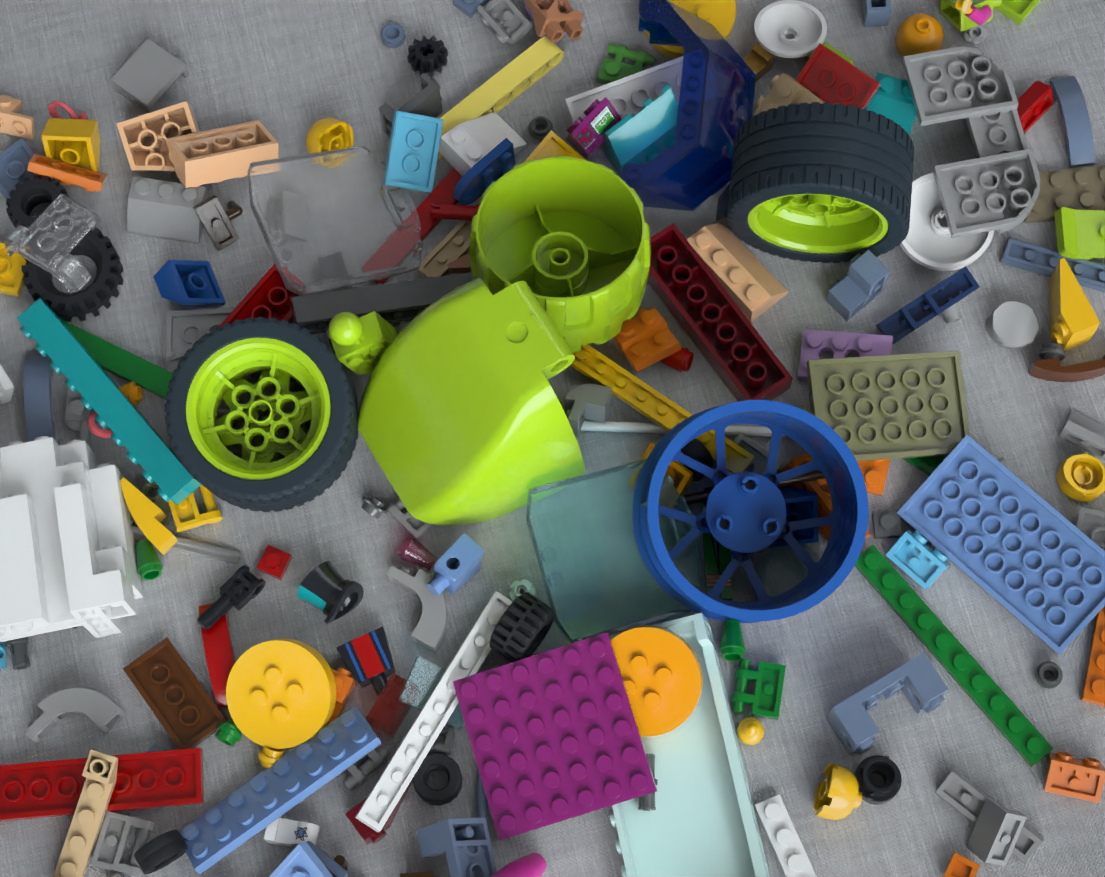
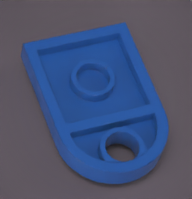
[453,138,516,205]

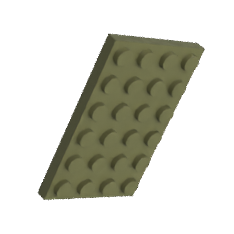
[806,351,970,462]

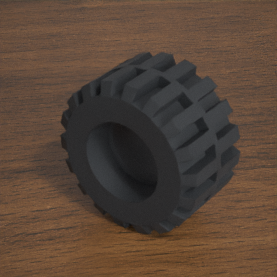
[6,175,75,243]
[490,592,555,662]

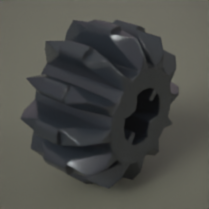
[407,35,448,77]

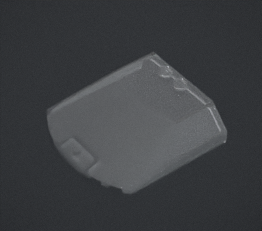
[247,146,423,296]

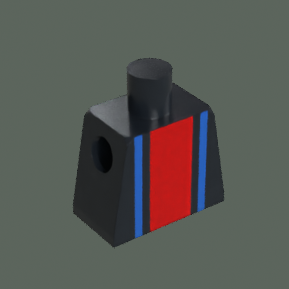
[336,626,396,696]

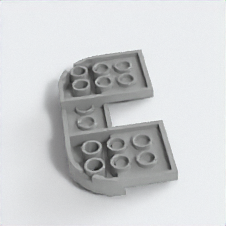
[902,47,1040,238]

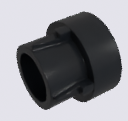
[854,755,902,805]

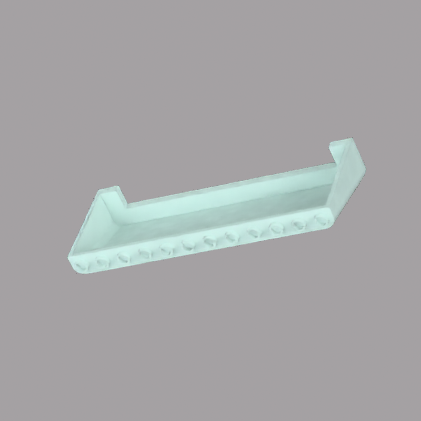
[609,613,770,877]

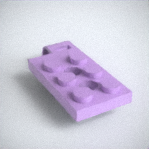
[798,329,893,380]

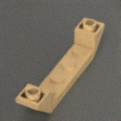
[53,749,118,877]

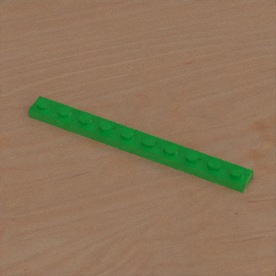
[854,544,1054,767]

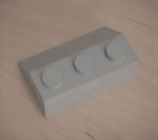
[127,176,210,244]

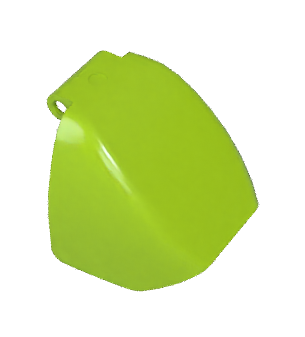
[357,278,586,526]

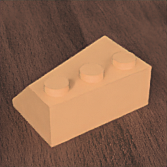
[117,101,200,171]

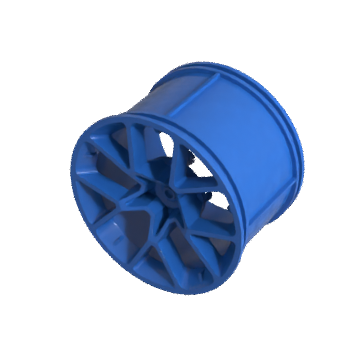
[632,400,869,623]

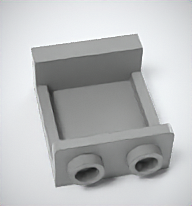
[110,39,189,113]

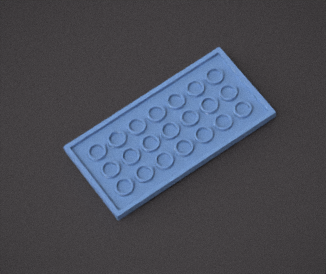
[897,435,1105,655]

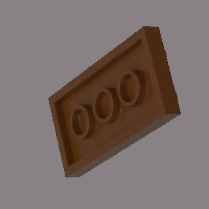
[123,637,227,749]

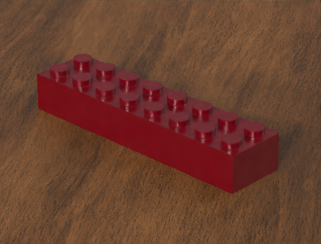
[647,223,793,401]

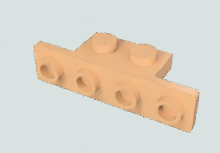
[0,95,35,140]

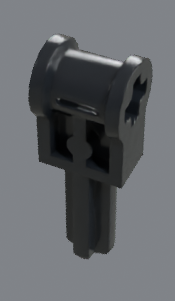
[197,565,266,630]

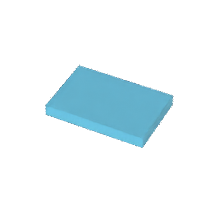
[383,110,444,193]

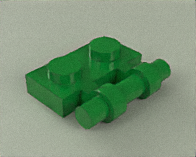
[731,659,786,720]

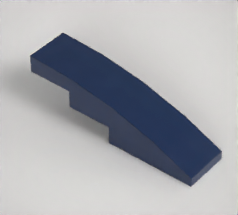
[876,266,980,344]

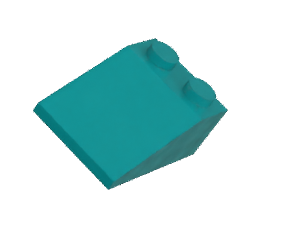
[866,72,916,135]

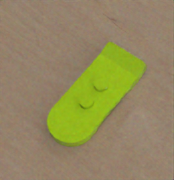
[1054,207,1105,260]

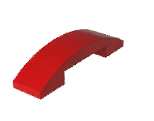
[198,602,236,708]

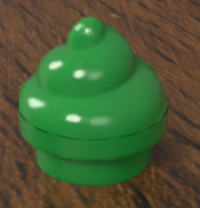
[215,718,242,747]

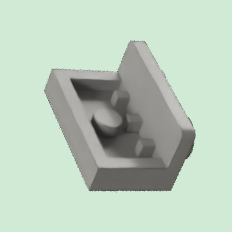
[476,0,534,46]

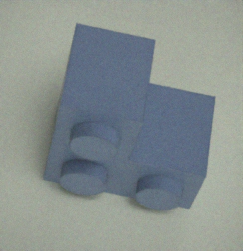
[826,250,890,321]

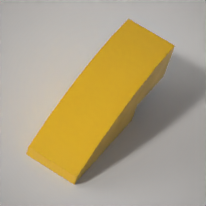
[120,477,178,556]

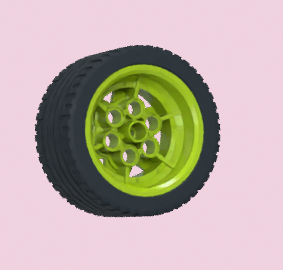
[727,102,914,263]
[165,317,358,512]

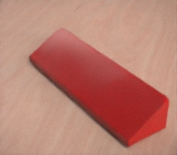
[1017,81,1054,134]

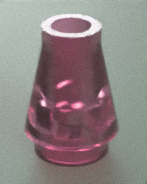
[397,536,437,571]

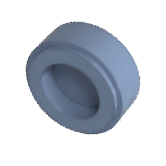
[381,23,405,48]

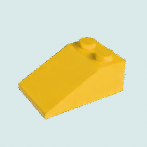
[1049,257,1100,352]

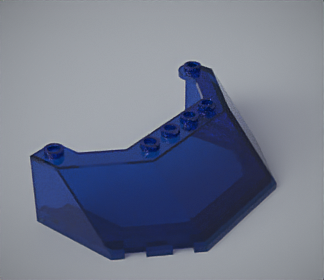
[620,0,756,211]

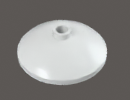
[754,0,827,58]

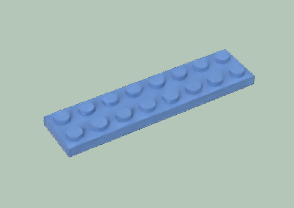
[179,705,382,874]

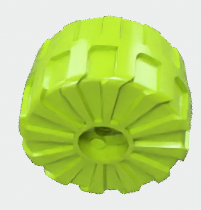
[469,155,651,353]

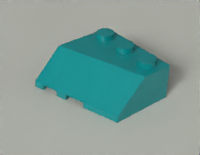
[605,84,684,177]

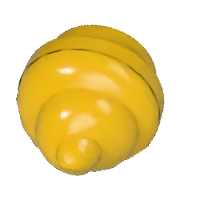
[737,717,764,745]
[258,746,285,770]

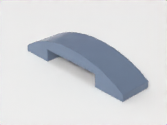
[1050,76,1095,168]
[23,352,56,442]

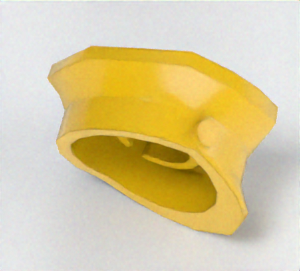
[1056,453,1105,502]

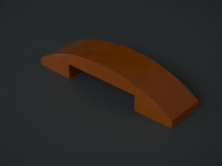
[1028,355,1105,382]

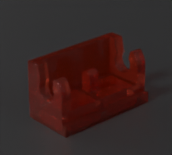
[366,673,420,739]

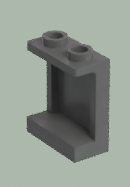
[379,73,443,137]

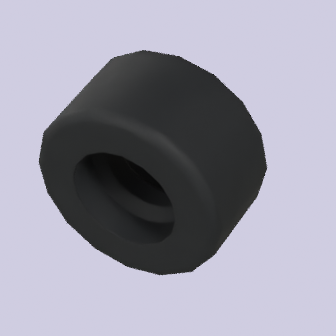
[412,753,463,805]

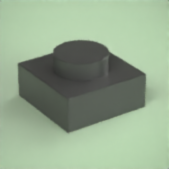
[872,510,902,539]
[427,727,455,755]

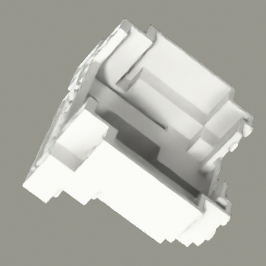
[0,436,143,642]

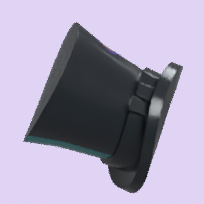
[297,561,364,624]

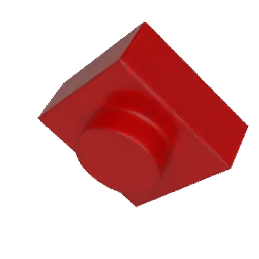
[256,545,293,580]

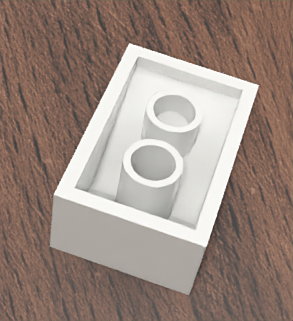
[440,112,527,176]

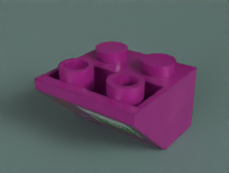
[565,97,622,159]

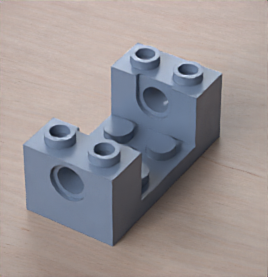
[826,652,948,755]
[417,817,497,877]

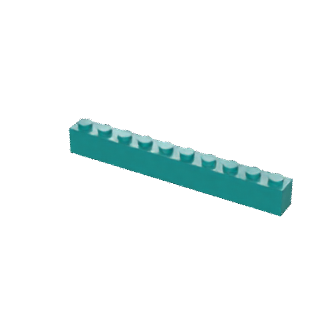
[17,298,201,505]

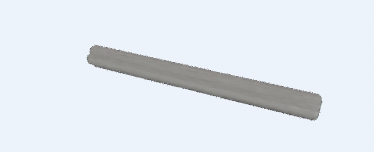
[132,524,241,564]

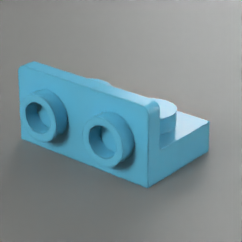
[886,530,950,590]

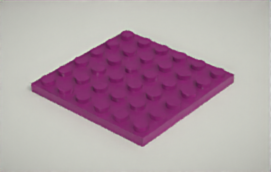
[453,632,657,840]

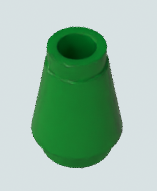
[135,540,163,581]
[719,619,746,661]

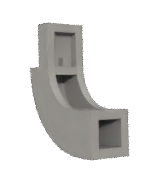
[386,565,448,654]
[25,688,126,744]

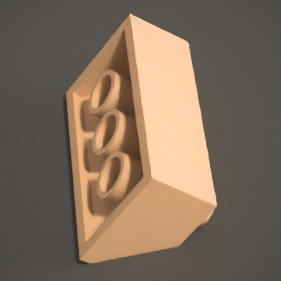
[167,120,279,188]
[687,223,788,323]

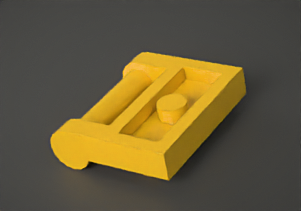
[168,484,223,532]

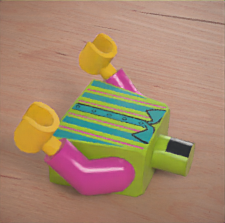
[940,0,1002,32]

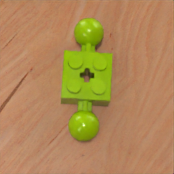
[329,311,397,375]

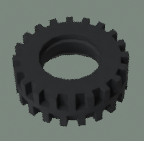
[22,222,124,322]

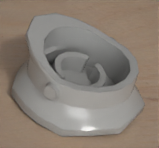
[986,301,1039,348]

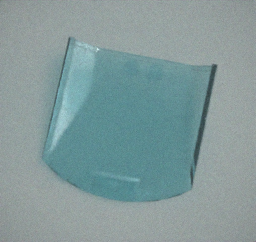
[526,459,701,644]

